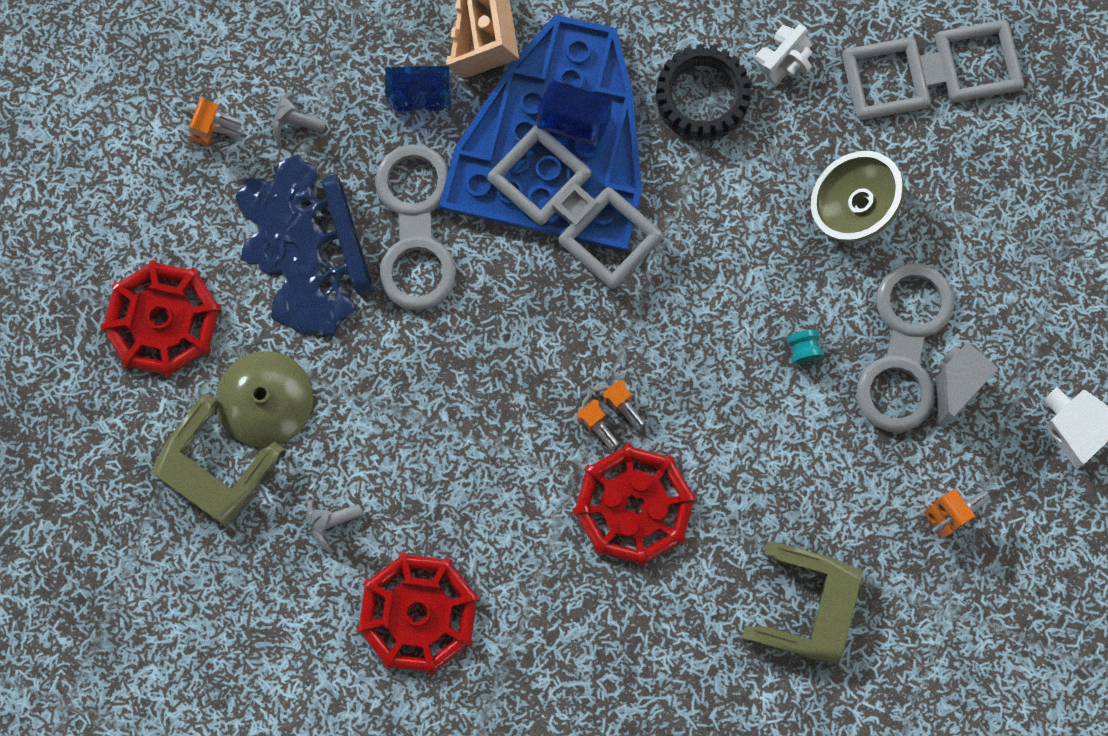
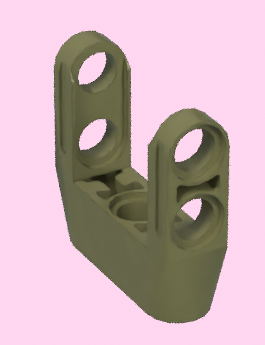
[150,393,287,527]
[741,542,863,665]

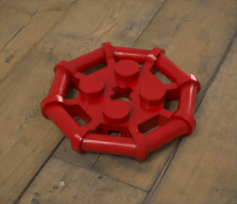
[100,260,222,378]
[572,443,697,567]
[356,552,480,676]

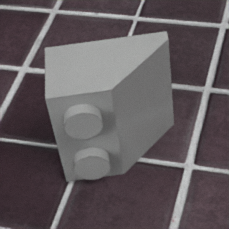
[935,342,998,429]

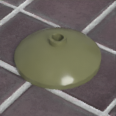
[811,151,905,242]
[216,351,313,448]

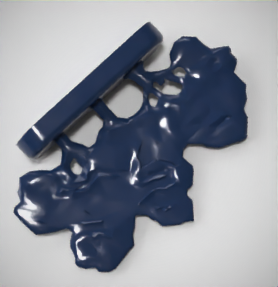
[236,155,374,337]

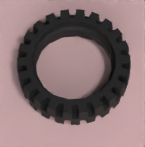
[656,44,751,141]

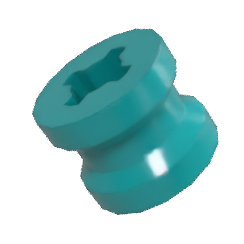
[787,330,825,365]

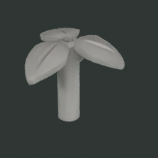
[273,92,326,146]
[306,500,363,553]

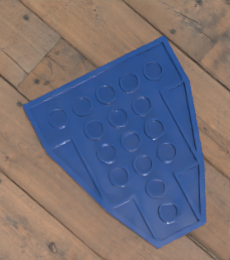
[439,15,642,253]

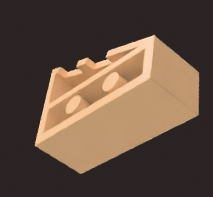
[446,0,519,78]

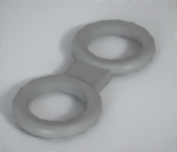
[375,144,456,311]
[857,264,954,432]

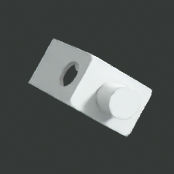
[1043,387,1108,469]

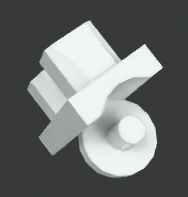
[755,24,812,86]

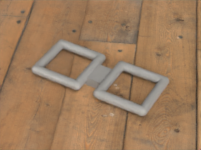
[842,20,1024,120]
[487,125,663,289]

